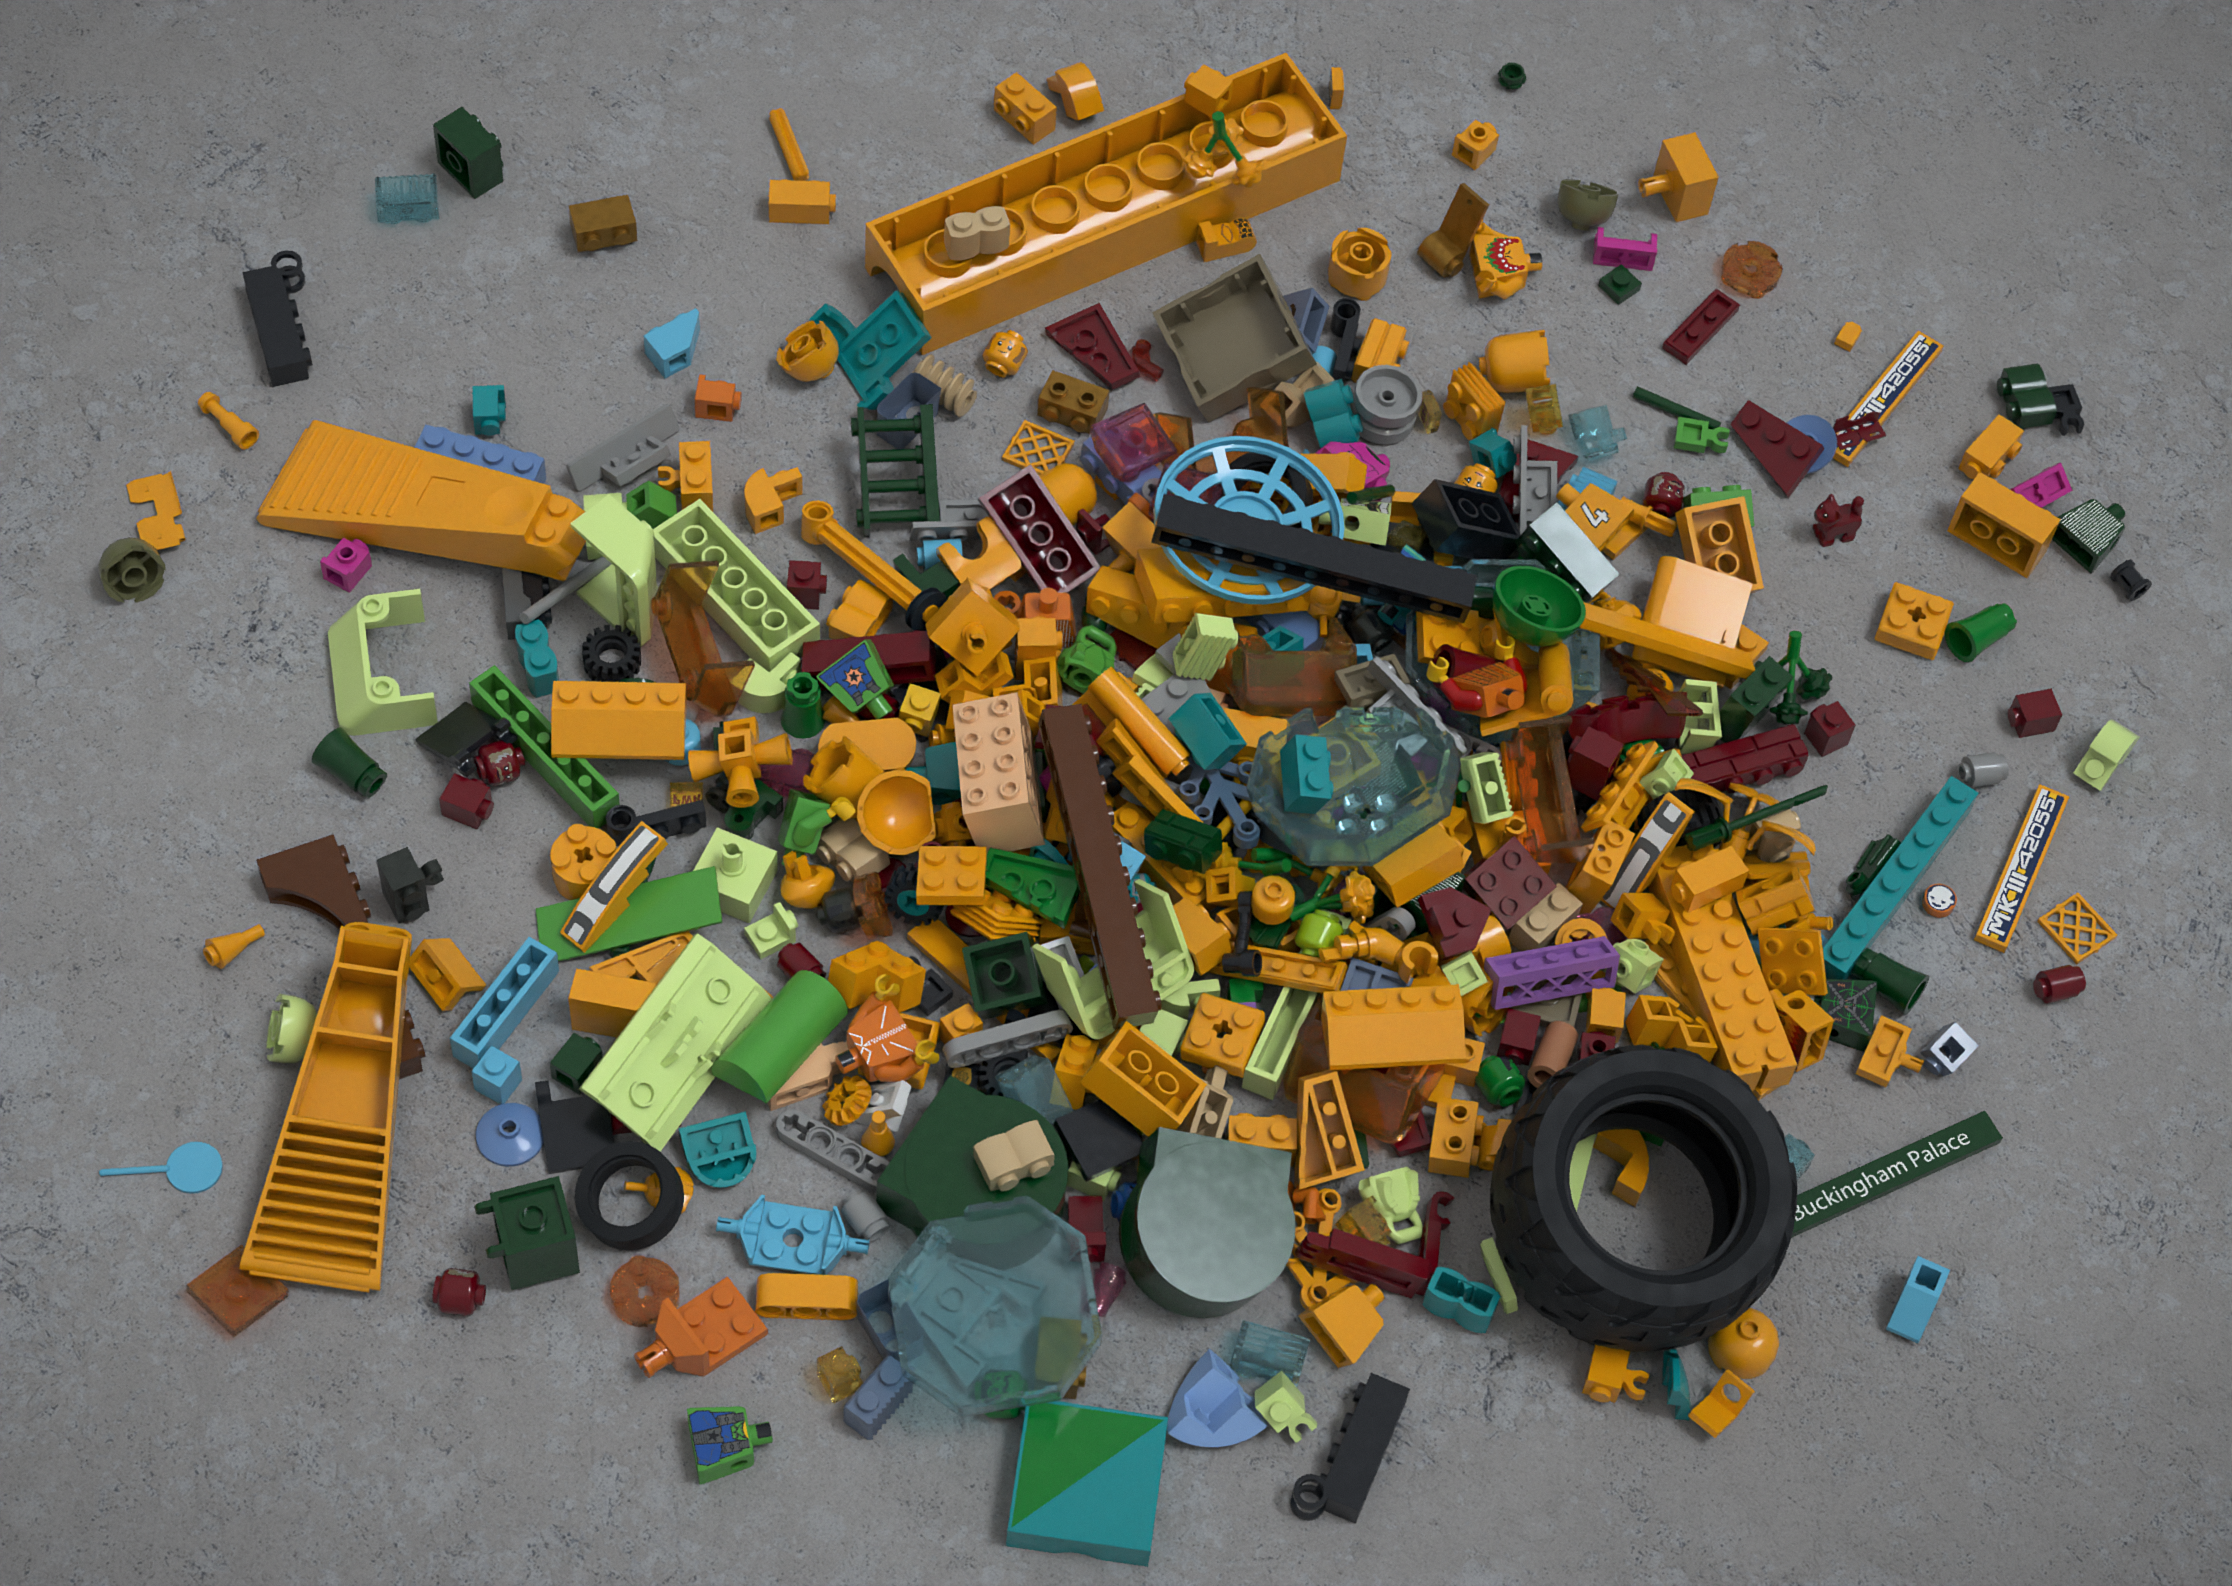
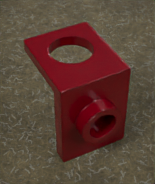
[1076,508,1110,555]

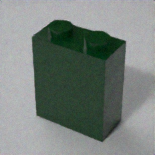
[1719,656,1793,743]

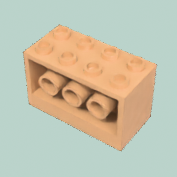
[953,692,1045,854]

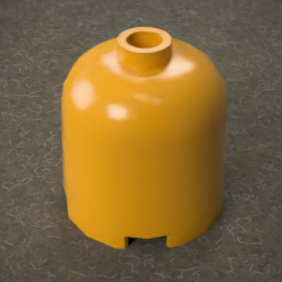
[1479,330,1550,393]
[1039,463,1097,525]
[803,736,885,819]

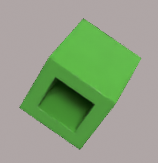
[626,480,677,529]

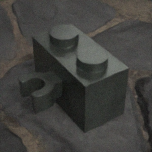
[376,847,444,924]

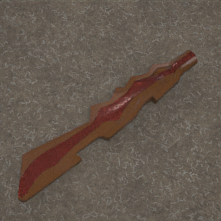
[1605,648,1703,716]

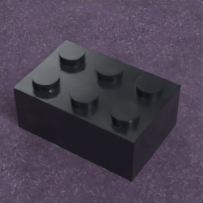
[1412,479,1521,565]

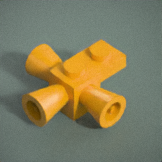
[688,716,793,808]

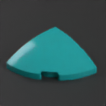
[1662,1348,1691,1421]

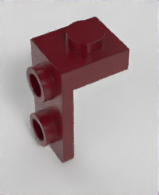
[1068,1196,1106,1263]

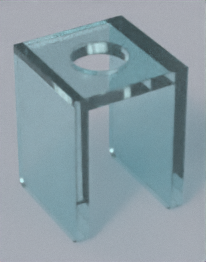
[995,1055,1073,1125]

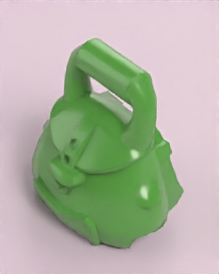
[1057,625,1117,694]

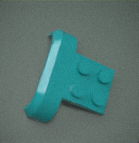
[809,290,932,410]

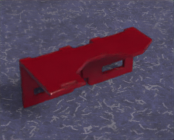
[1833,411,1887,450]

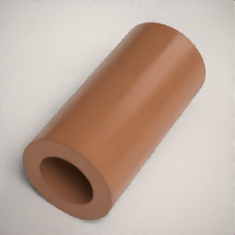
[1528,1021,1578,1088]

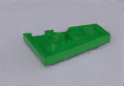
[985,848,1080,929]

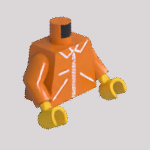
[835,974,940,1082]

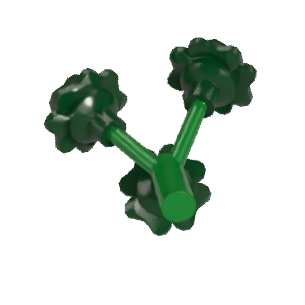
[1754,631,1833,725]

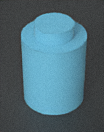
[916,538,963,572]

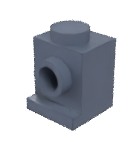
[1920,1022,1979,1076]

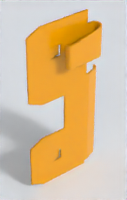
[126,470,186,550]

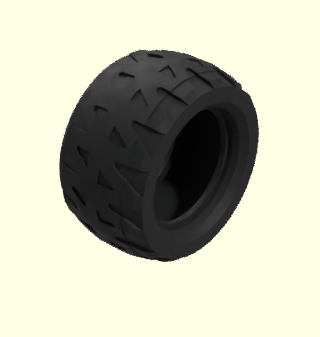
[1490,1044,1798,1352]

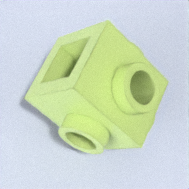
[1603,939,1664,993]

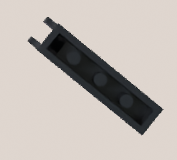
[242,250,313,387]
[1290,1373,1410,1524]

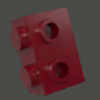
[1564,727,1624,801]

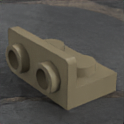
[1334,654,1410,719]

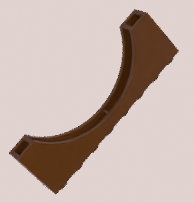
[256,834,426,1079]

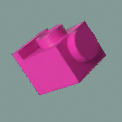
[320,538,372,593]

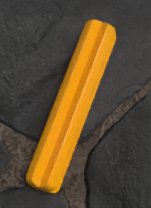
[769,108,809,181]

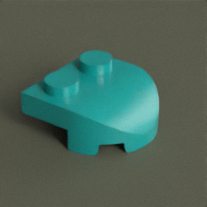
[678,1111,757,1188]

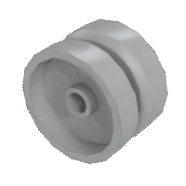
[1350,365,1422,445]

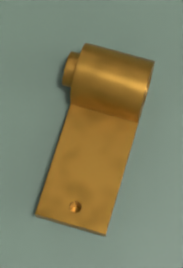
[1417,183,1489,278]

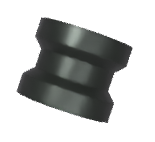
[705,773,731,814]

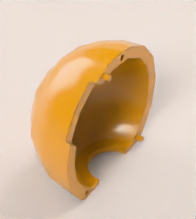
[857,770,936,855]

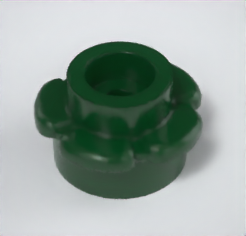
[1498,62,1526,90]

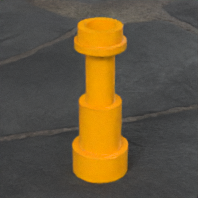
[198,392,259,450]

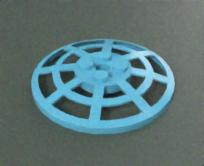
[1153,436,1345,605]

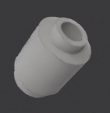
[1957,752,2009,788]
[841,1190,890,1243]

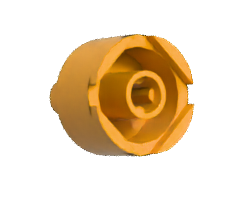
[1328,228,1392,301]
[550,824,617,900]

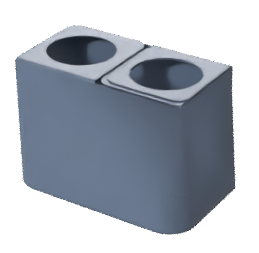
[876,373,941,449]
[857,1279,922,1364]

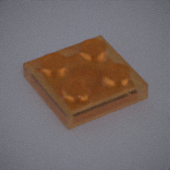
[186,1245,289,1338]

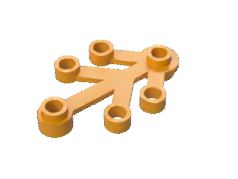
[1286,1188,1369,1310]

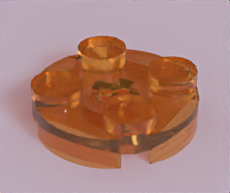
[1721,241,1783,299]
[853,871,893,940]
[610,1255,680,1327]

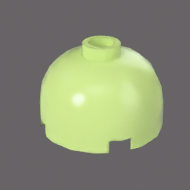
[266,994,318,1063]

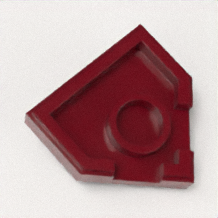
[1418,887,1492,961]

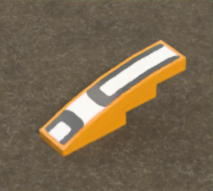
[1601,792,1695,910]
[560,821,668,953]

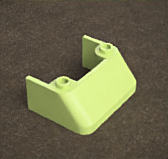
[570,494,658,647]
[328,589,438,736]
[1032,879,1194,1039]

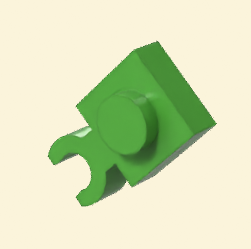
[1674,417,1730,453]

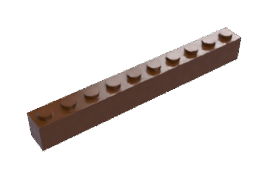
[1038,704,1161,1030]

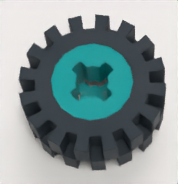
[884,863,944,926]

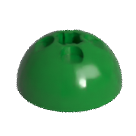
[1492,566,1586,647]

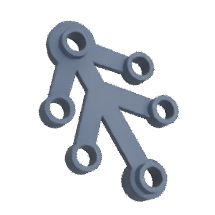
[1179,752,1273,849]

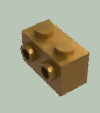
[568,194,637,252]
[1037,370,1110,435]

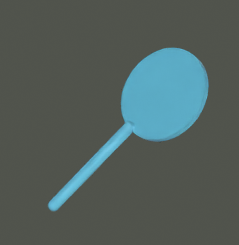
[99,1142,223,1193]

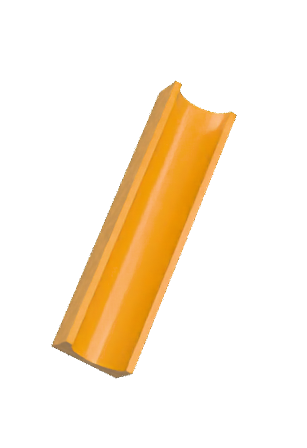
[865,53,1347,355]

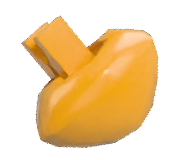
[780,851,835,909]

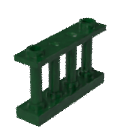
[851,404,940,537]

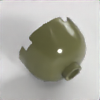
[1557,179,1618,231]
[98,537,166,603]

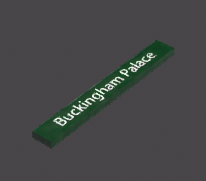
[1792,1111,2003,1237]

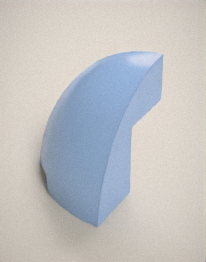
[1167,1349,1268,1447]

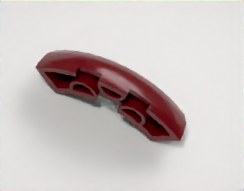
[1566,692,1687,744]

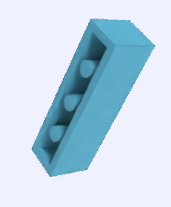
[450,937,559,1068]

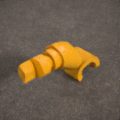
[1318,927,1438,984]

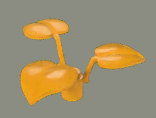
[1675,778,1816,861]

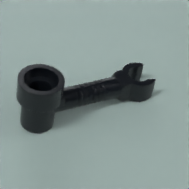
[1222,891,1262,977]

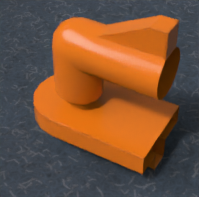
[1288,1181,1326,1224]

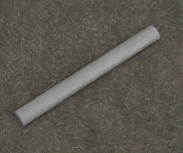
[519,557,609,624]

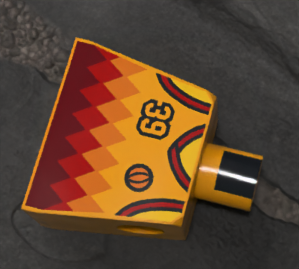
[1769,989,1834,1072]

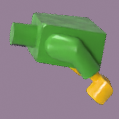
[778,789,855,866]

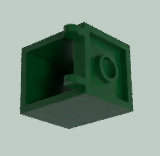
[474,1176,580,1290]

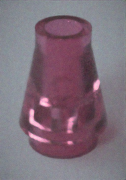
[1086,1262,1127,1317]

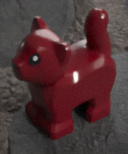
[1812,494,1864,547]

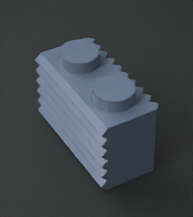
[843,1355,913,1440]

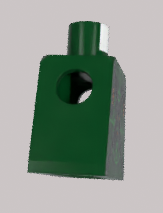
[1808,979,1877,1052]

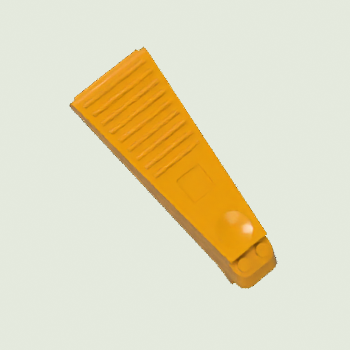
[256,420,586,581]
[239,922,412,1293]

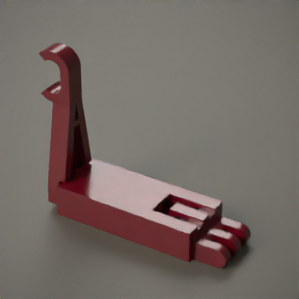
[1295,1191,1455,1298]

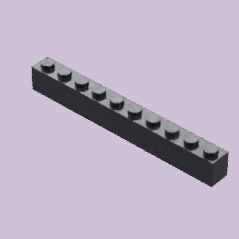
[1151,494,1477,623]

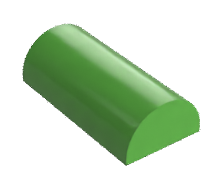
[711,970,848,1103]

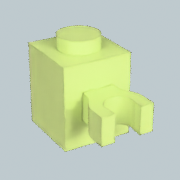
[1254,1371,1317,1443]

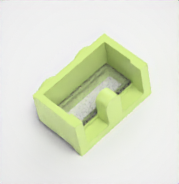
[1678,679,1722,754]

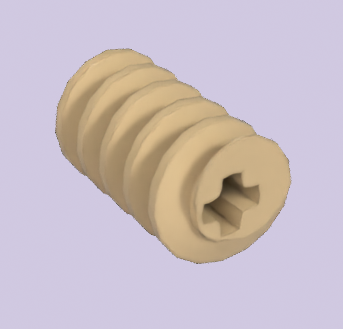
[912,354,977,417]

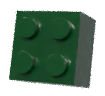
[433,107,504,199]
[962,932,1048,1020]

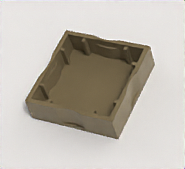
[1152,254,1317,423]

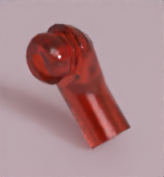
[1131,339,1164,382]

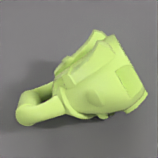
[1359,1167,1423,1244]

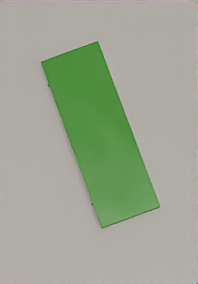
[536,866,723,962]

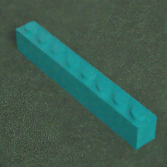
[1823,776,1979,980]

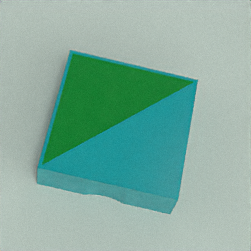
[1006,1397,1168,1567]

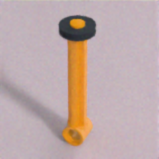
[801,500,947,631]

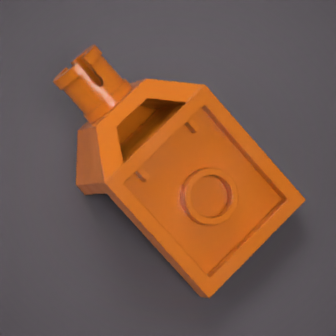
[634,1276,768,1378]

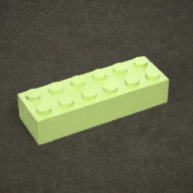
[653,499,820,672]

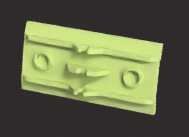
[579,933,772,1152]

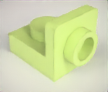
[1640,749,1694,800]
[744,902,798,959]

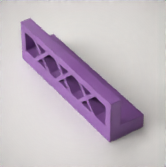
[1484,936,1620,1010]

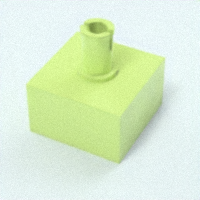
[693,828,778,923]

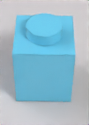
[471,1045,522,1105]

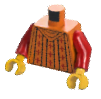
[1426,636,1528,718]

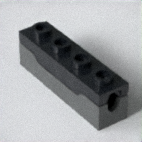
[502,568,552,640]

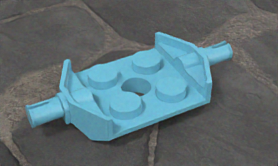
[716,1195,870,1275]

